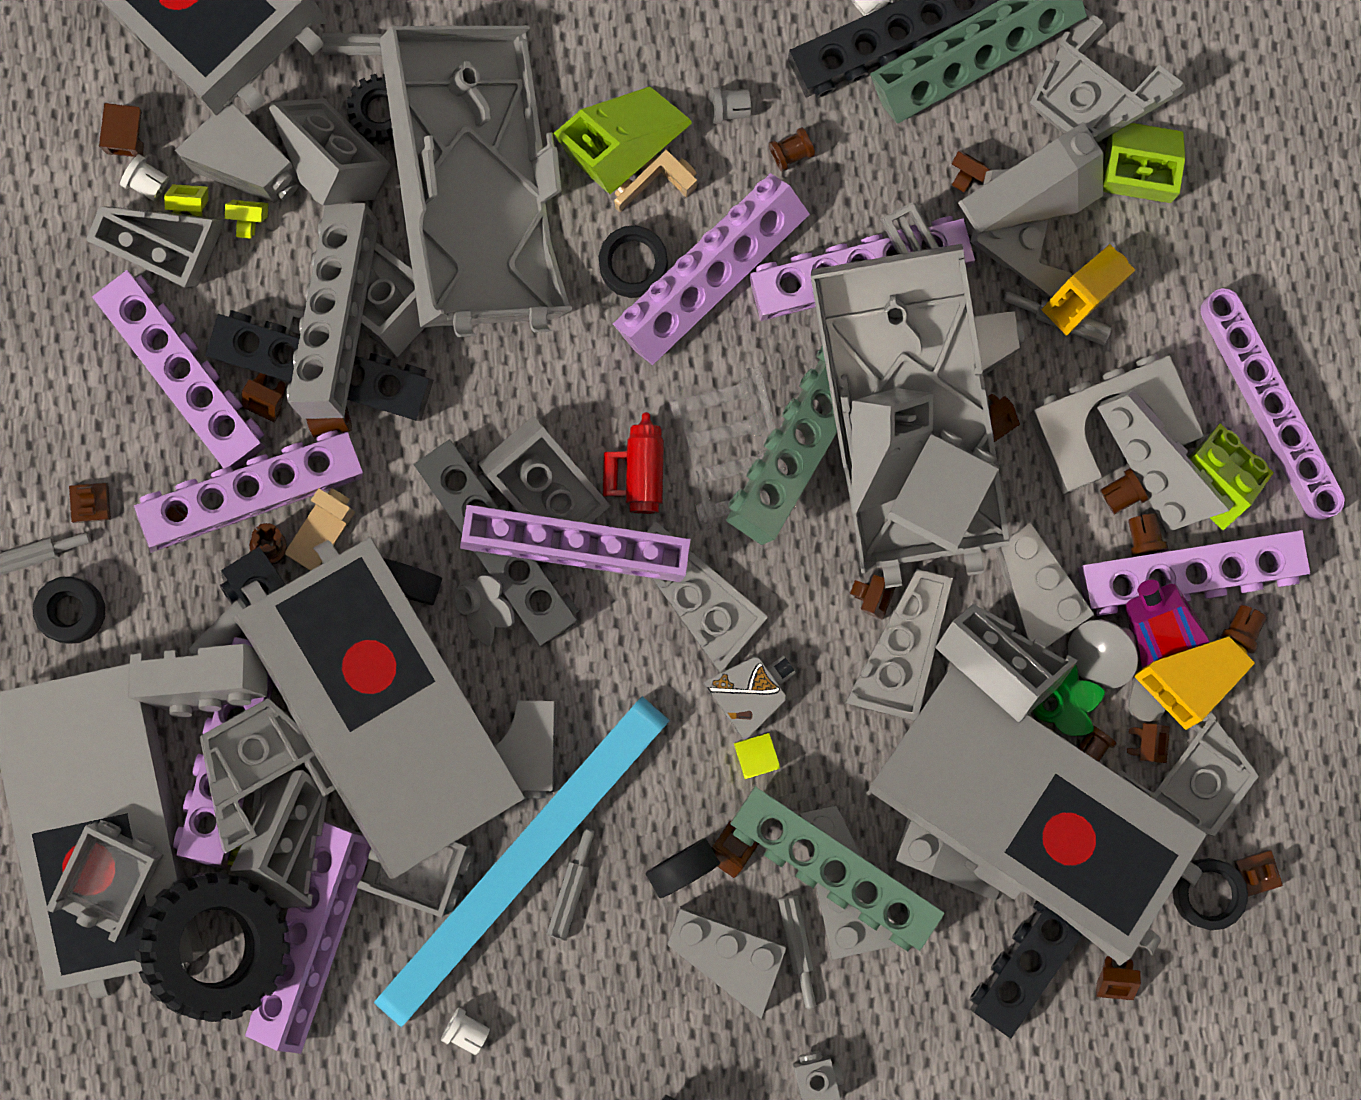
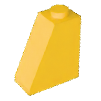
[1041,244,1135,336]
[1134,636,1255,730]

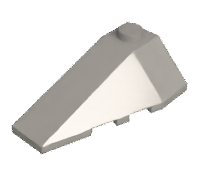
[958,122,1103,234]

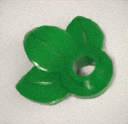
[1033,665,1105,736]

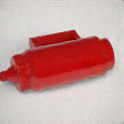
[603,412,664,514]

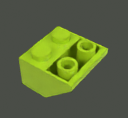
[1103,123,1185,203]
[1188,423,1274,530]

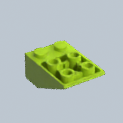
[554,86,692,194]

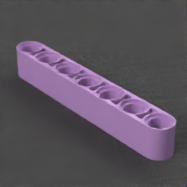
[1200,288,1345,520]

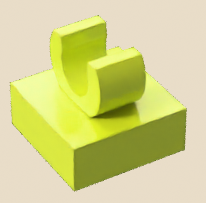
[164,184,209,216]
[225,200,269,239]

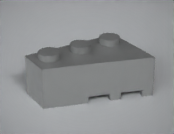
[86,206,226,287]
[995,522,1094,648]
[935,604,1078,723]
[128,644,268,718]
[230,770,328,908]
[667,907,786,1019]

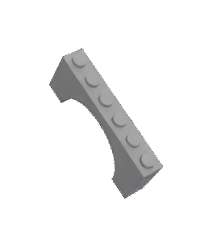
[338,700,556,798]

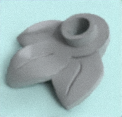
[453,575,515,646]

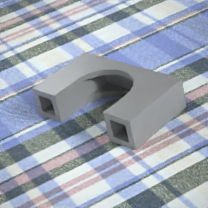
[1029,354,1204,495]

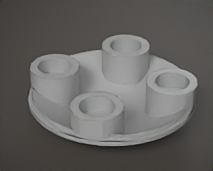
[1068,619,1138,689]

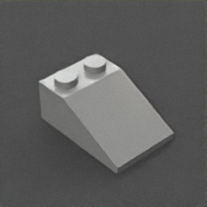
[269,98,391,205]
[360,242,425,357]
[478,416,611,524]
[892,818,1000,901]

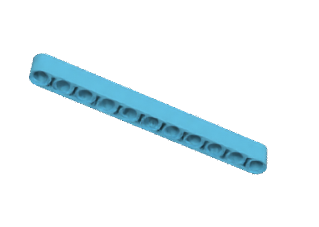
[374,696,670,1028]

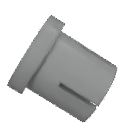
[709,87,751,124]

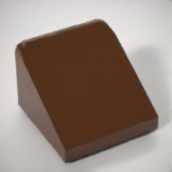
[711,821,759,878]

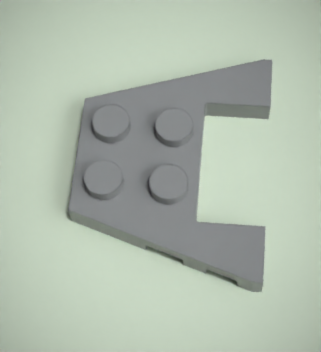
[1030,7,1186,142]
[970,169,1072,301]
[200,698,336,854]
[1118,712,1259,837]

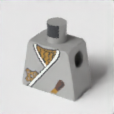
[703,655,796,740]

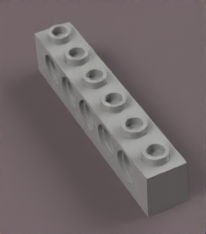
[287,203,379,419]

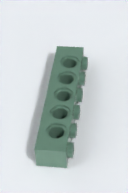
[870,0,1087,124]
[725,346,837,545]
[730,786,945,952]

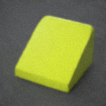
[734,733,780,779]

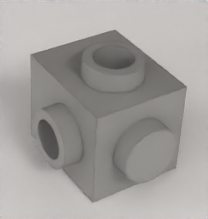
[793,1051,844,1100]

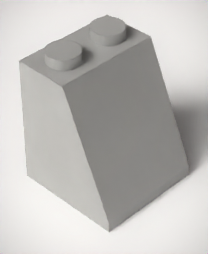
[175,102,299,203]
[974,311,1024,376]
[887,429,1000,554]

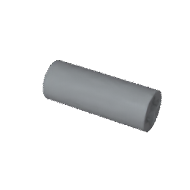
[188,601,244,655]

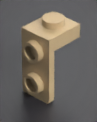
[614,150,697,212]
[285,487,355,571]

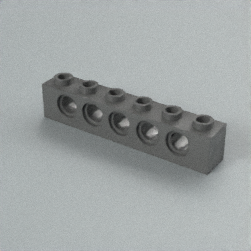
[413,439,579,647]

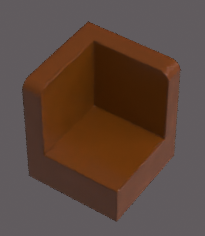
[99,103,144,157]

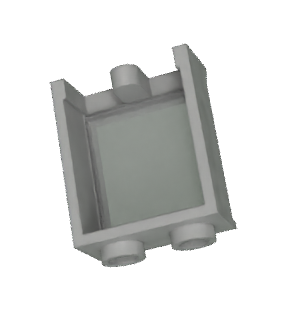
[46,820,163,942]
[357,841,473,918]

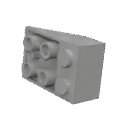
[850,388,934,513]

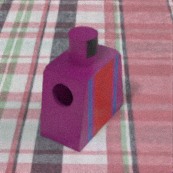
[1126,579,1210,668]

